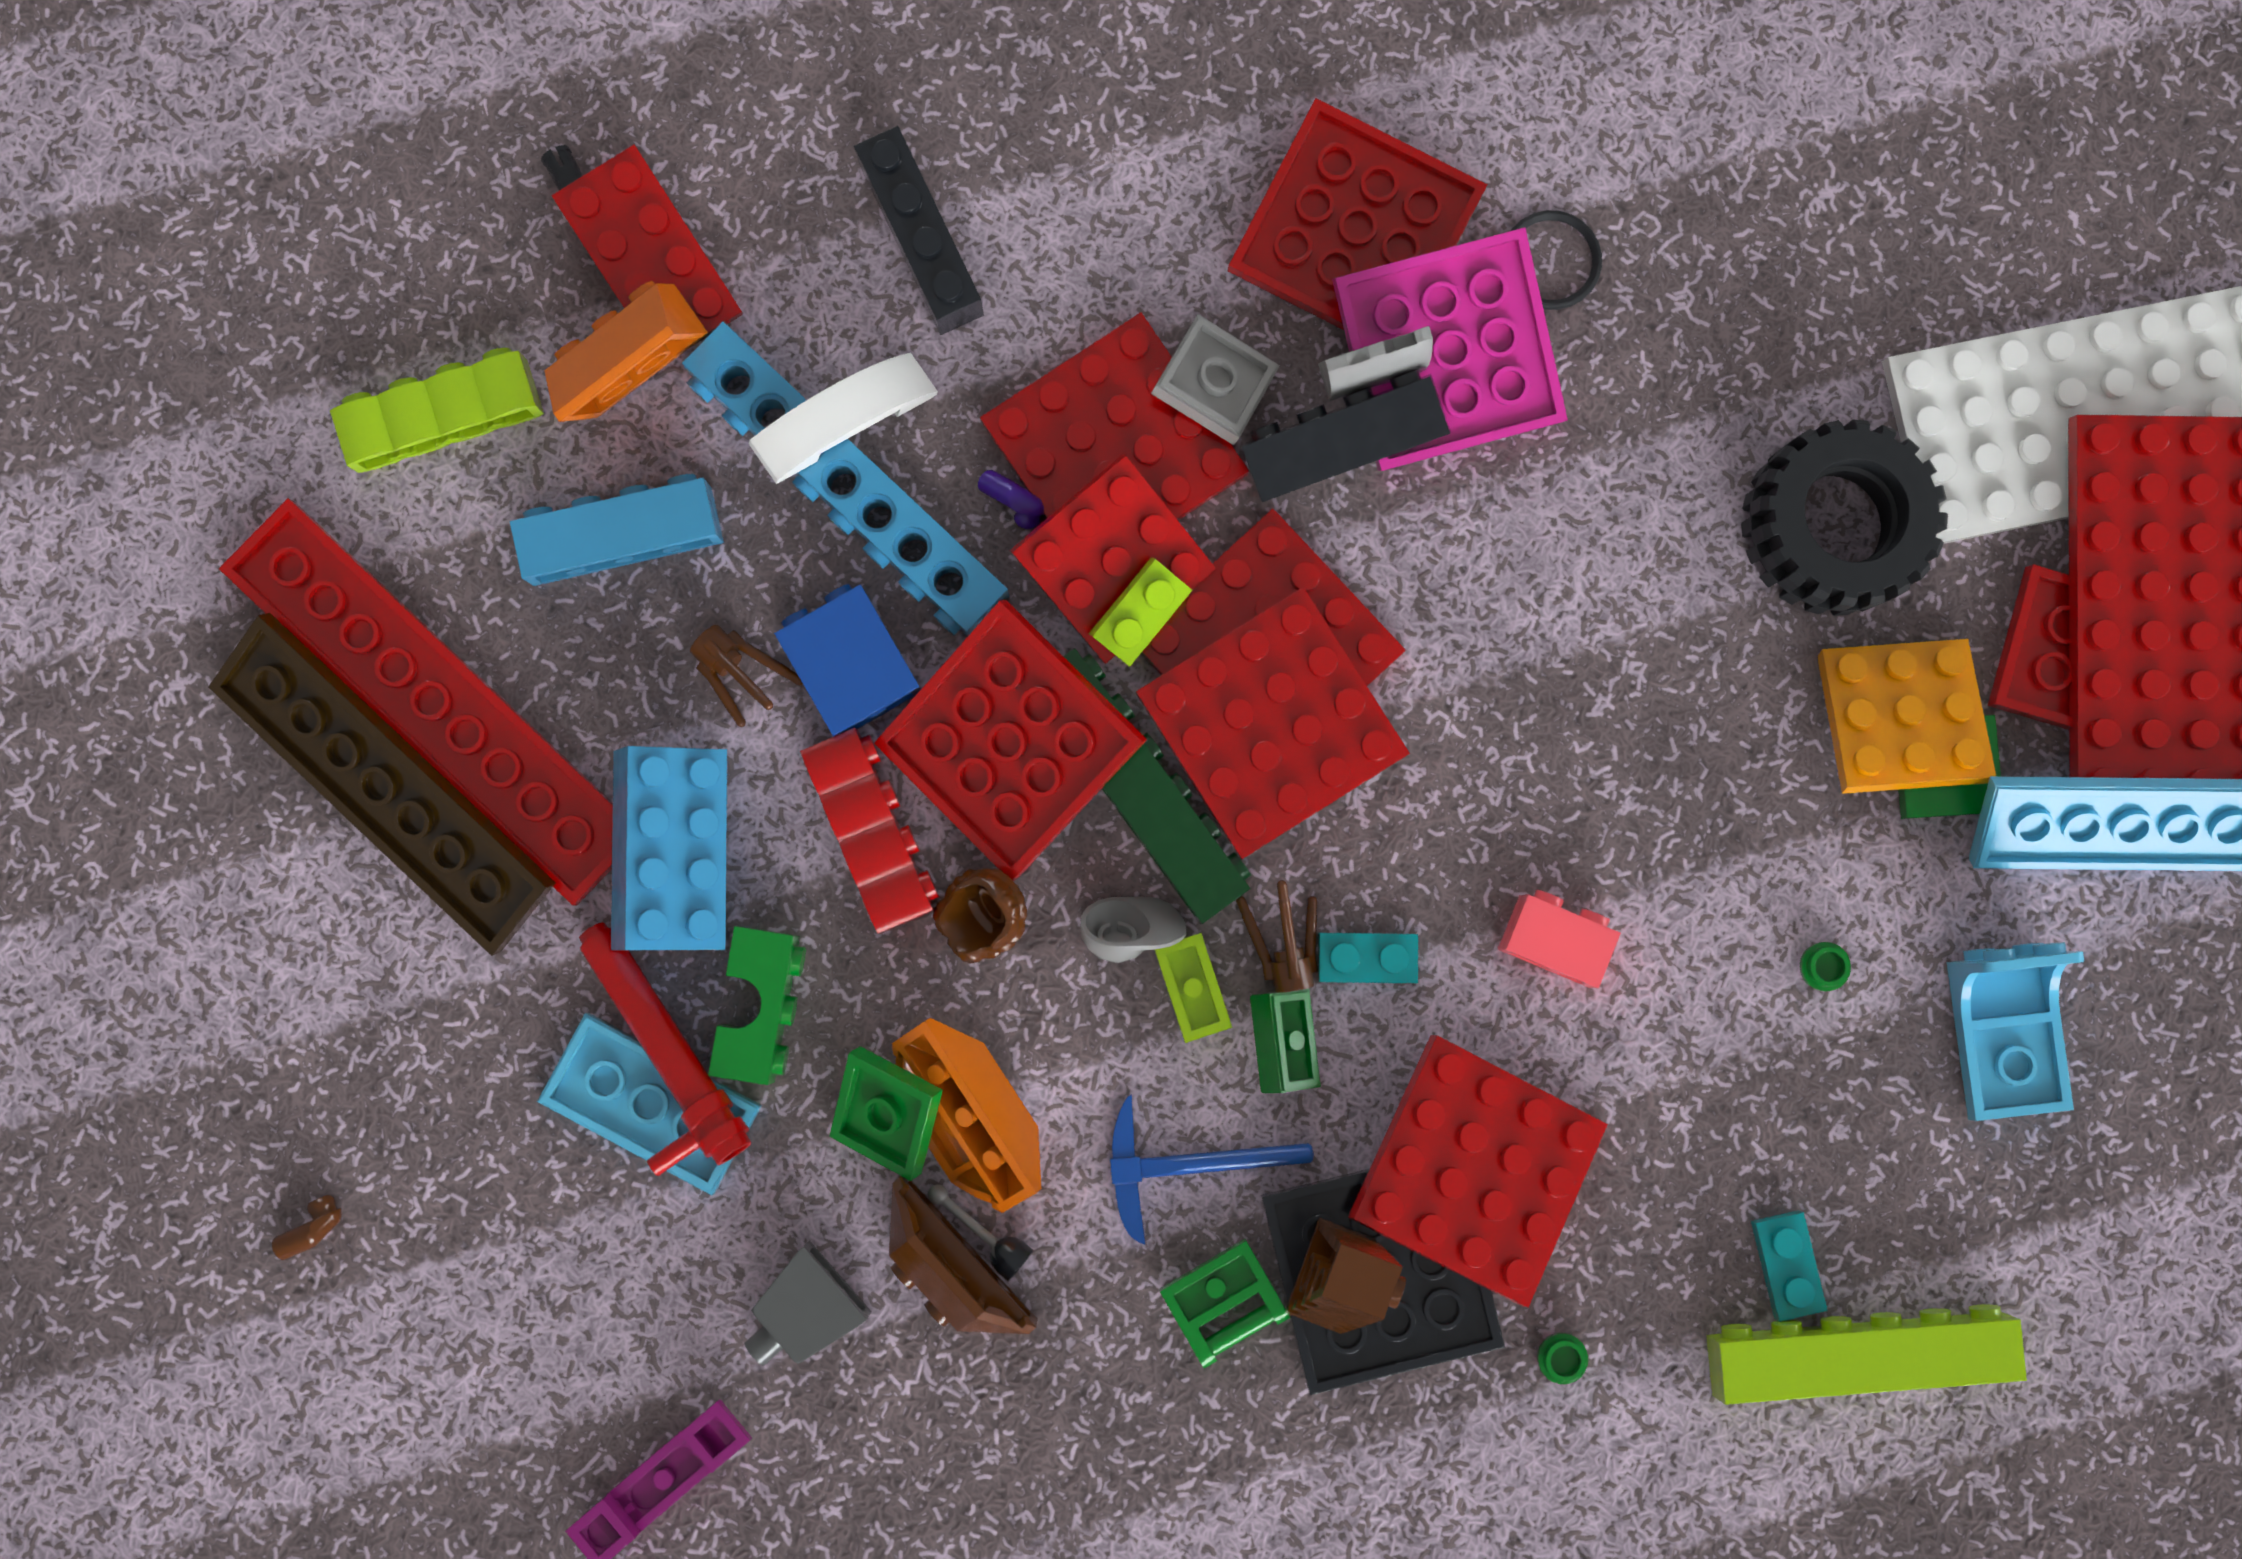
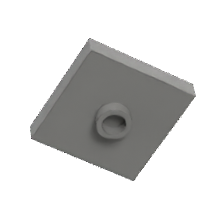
[1151,314,1280,445]

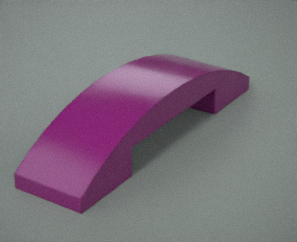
[565,1399,752,1559]

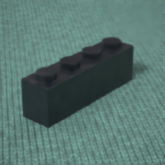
[854,126,984,335]
[1242,369,1451,502]

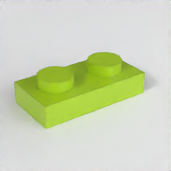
[1089,557,1192,667]
[1154,933,1233,1043]

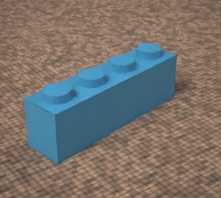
[509,474,724,586]

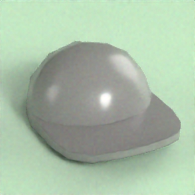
[1080,897,1186,963]

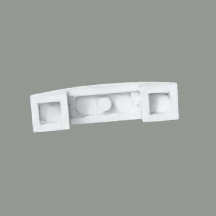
[749,353,938,484]

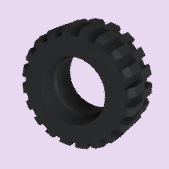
[1741,419,1948,616]

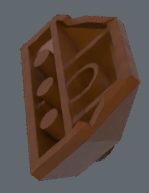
[889,1176,1038,1334]

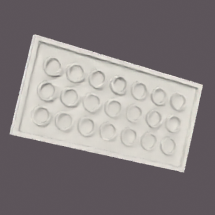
[1882,286,2242,544]

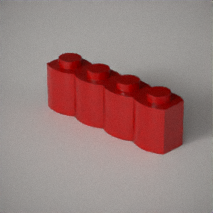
[800,728,939,934]

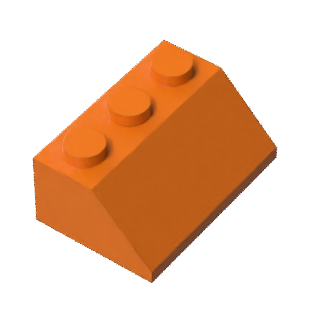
[544,281,708,422]

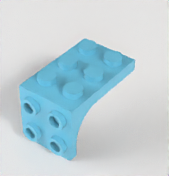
[1946,942,2084,1121]

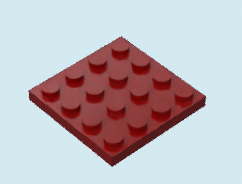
[1227,98,1488,330]
[980,312,1249,521]
[1141,508,1406,686]
[1136,587,1410,860]
[874,600,1147,881]
[1348,1035,1608,1308]

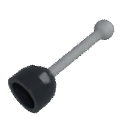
[928,1184,1034,1282]

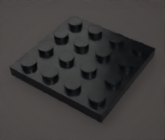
[1261,1169,1505,1395]

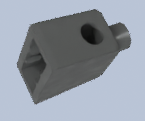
[744,1240,872,1366]

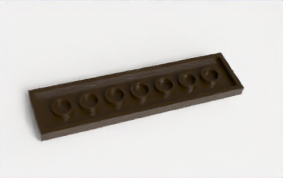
[208,613,556,956]

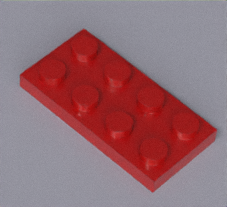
[551,144,743,348]

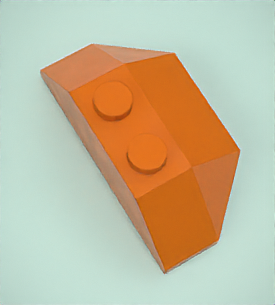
[892,1018,1042,1213]

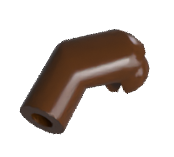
[272,1194,342,1260]

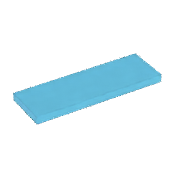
[1969,776,2242,871]

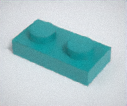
[1318,933,1418,983]
[1751,1210,1828,1322]

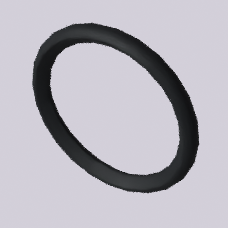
[1511,210,1602,310]

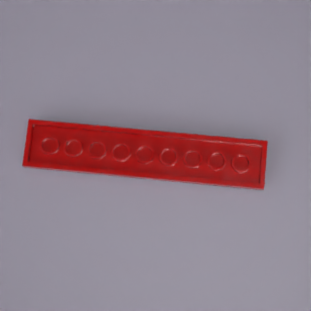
[219,498,613,906]

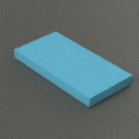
[537,1013,762,1195]

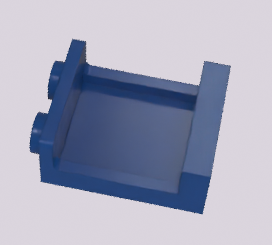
[774,584,921,737]

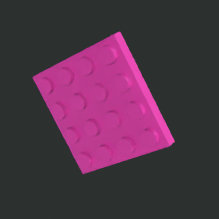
[1332,227,1568,471]

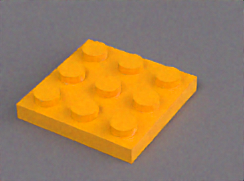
[1818,639,1996,794]

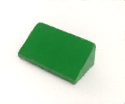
[1250,989,1321,1093]

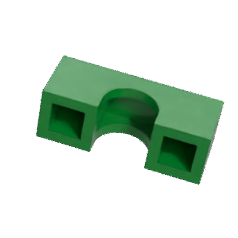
[708,926,806,1085]

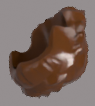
[932,868,1027,964]

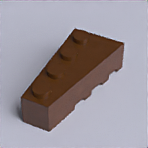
[1285,1217,1406,1334]

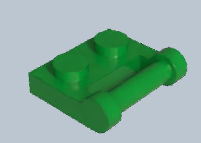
[1159,1239,1291,1369]

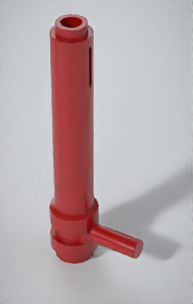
[579,922,752,1176]

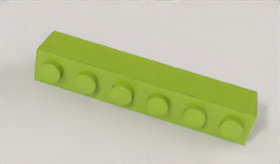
[1706,1304,2027,1405]

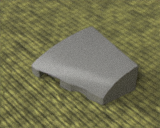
[1318,326,1433,402]

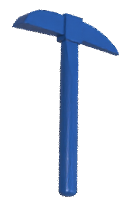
[1110,1094,1314,1245]

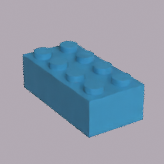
[611,746,727,950]

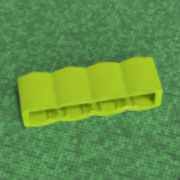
[330,348,544,473]

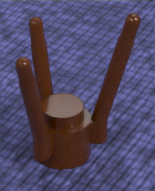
[690,625,803,727]
[1236,880,1318,993]

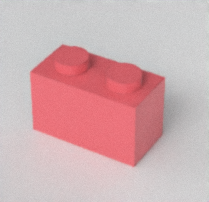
[1498,890,1621,988]

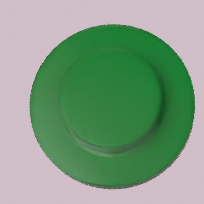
[1800,942,1851,991]
[1537,1332,1588,1385]

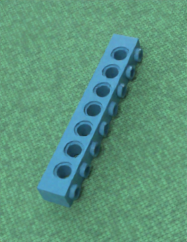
[682,322,1010,637]

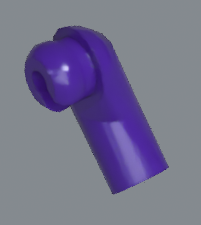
[978,470,1044,529]

